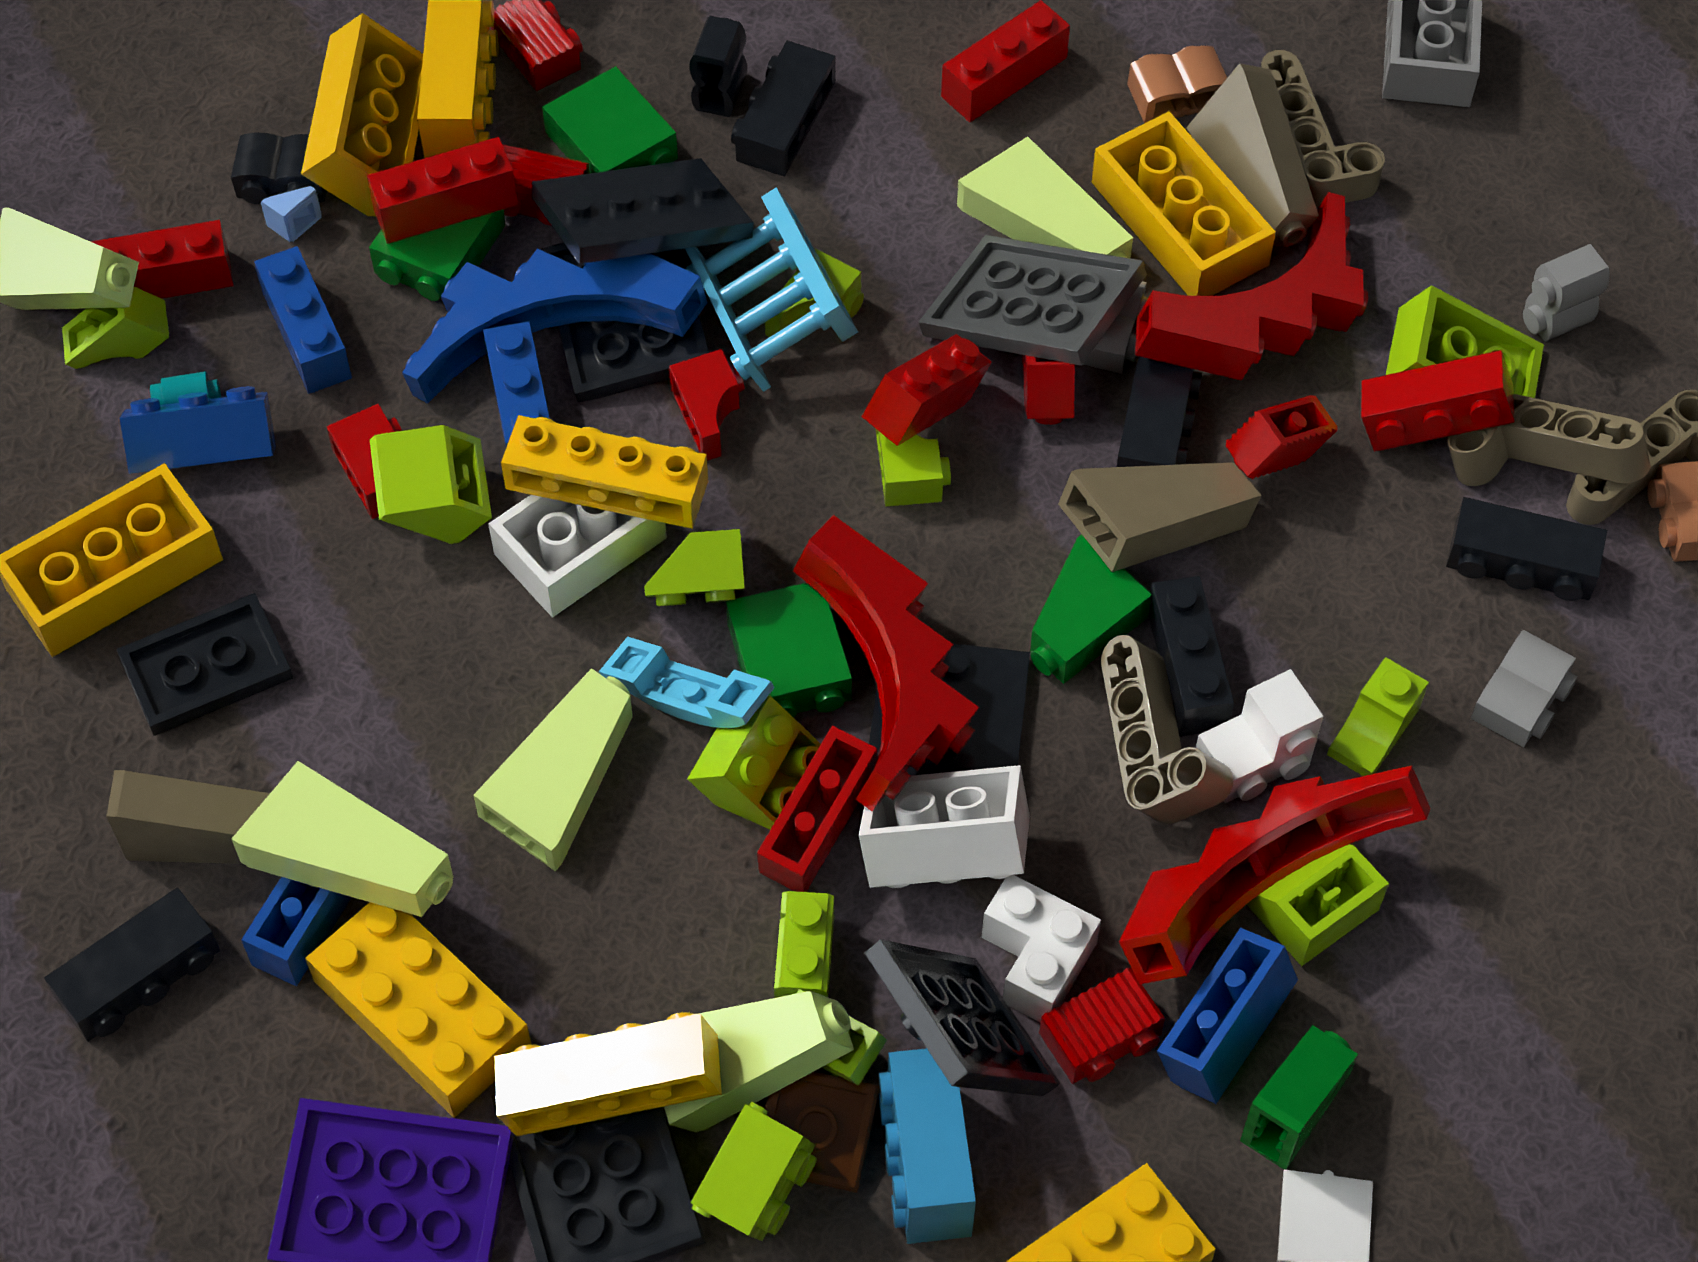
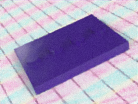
[267,1098,514,1262]

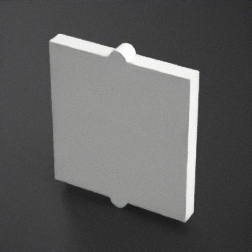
[1277,1169,1373,1262]

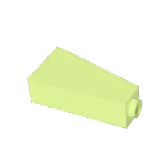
[957,137,1133,259]
[0,208,139,310]
[473,668,633,871]
[232,761,454,917]
[660,991,854,1132]

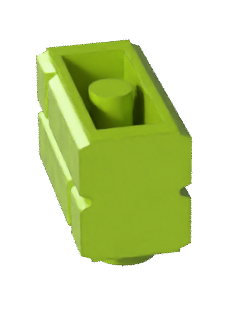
[774,891,834,998]

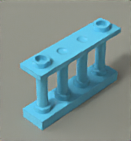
[685,187,858,392]

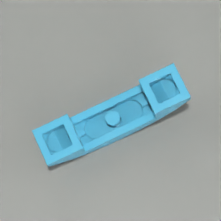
[599,637,775,728]

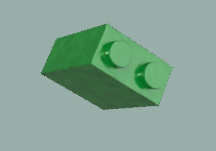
[542,66,678,173]
[369,209,506,301]
[726,583,852,718]

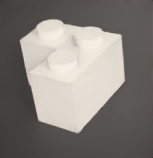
[1196,669,1324,803]
[981,875,1101,1022]

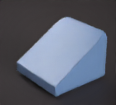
[261,186,322,242]

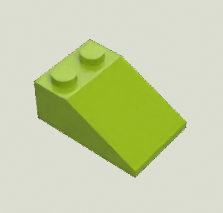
[1386,285,1544,398]

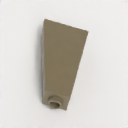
[1186,63,1319,247]
[1058,462,1262,572]
[106,770,270,864]

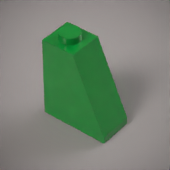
[1030,534,1152,684]
[1240,1025,1358,1170]

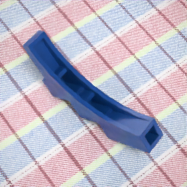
[402,248,708,403]

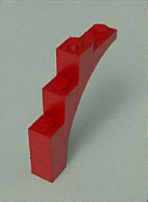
[1135,192,1368,380]
[793,515,979,811]
[1119,765,1431,984]

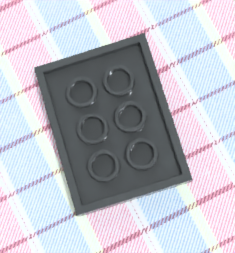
[919,235,1147,366]

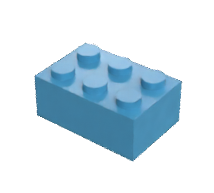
[878,1048,976,1244]

